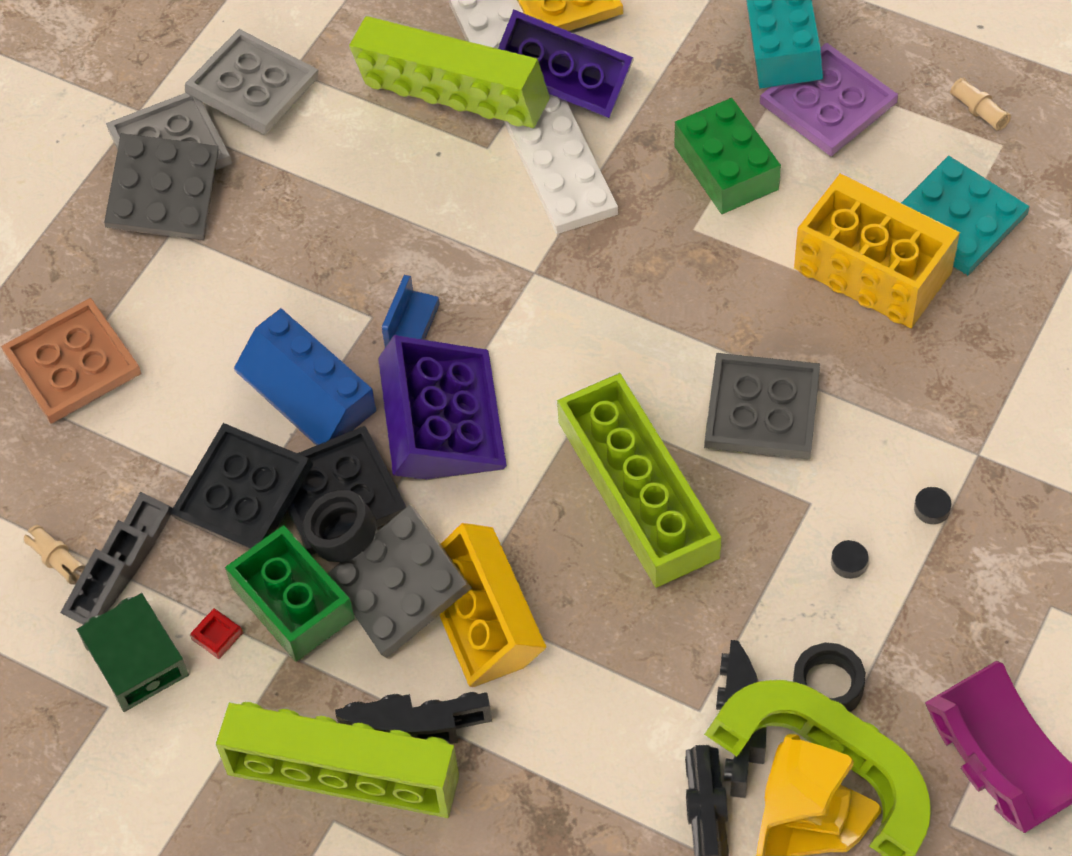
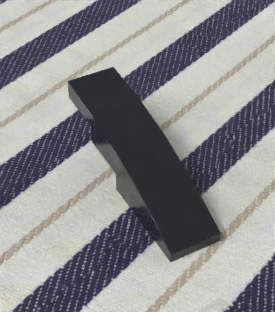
[60,492,173,625]

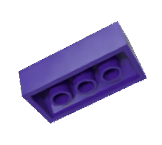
[498,9,634,118]

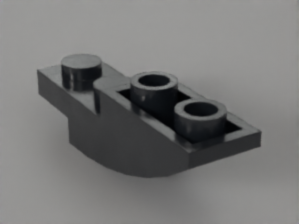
[716,640,767,798]
[335,692,492,744]

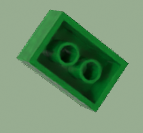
[674,98,781,215]
[225,525,355,662]

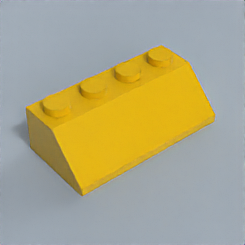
[439,523,547,687]

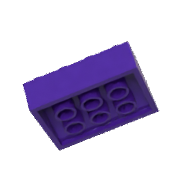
[378,335,507,480]

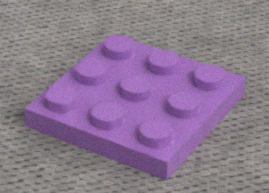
[760,43,898,156]

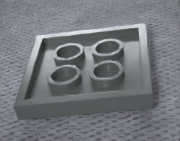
[104,133,219,240]
[704,353,820,459]
[327,505,472,658]

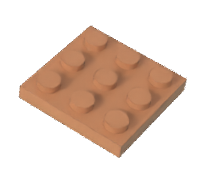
[1,298,142,424]

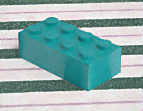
[746,0,823,89]

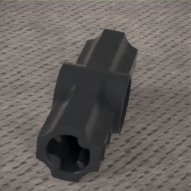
[685,745,729,856]

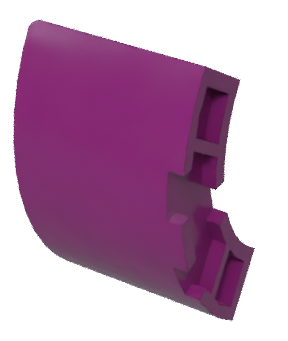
[925,661,1072,833]

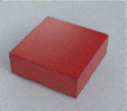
[190,608,243,659]

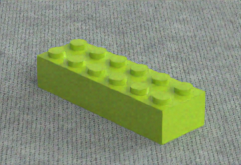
[349,16,550,128]
[557,373,721,588]
[216,702,459,818]

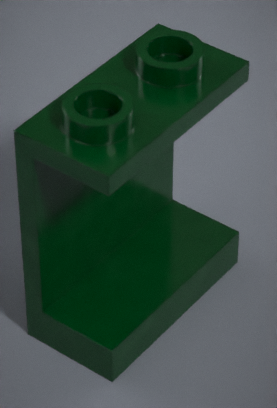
[76,593,189,712]

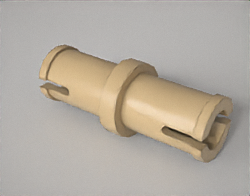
[950,78,1011,131]
[24,525,85,585]

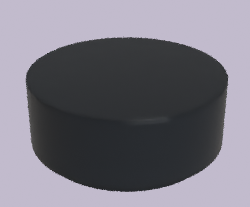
[914,487,952,524]
[831,540,868,579]

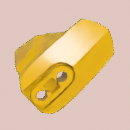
[756,734,882,856]

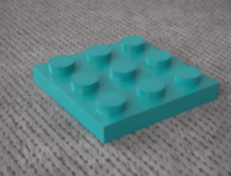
[901,155,1030,276]

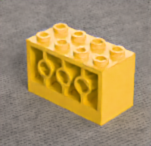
[794,173,960,329]

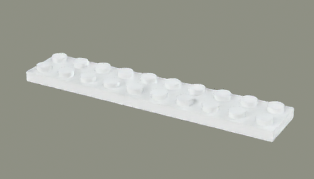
[449,0,618,234]

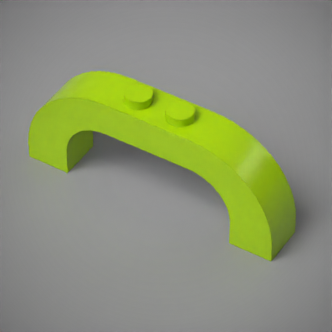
[704,680,930,856]

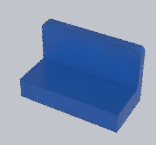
[382,274,440,348]

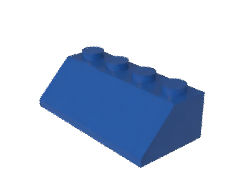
[234,308,376,445]

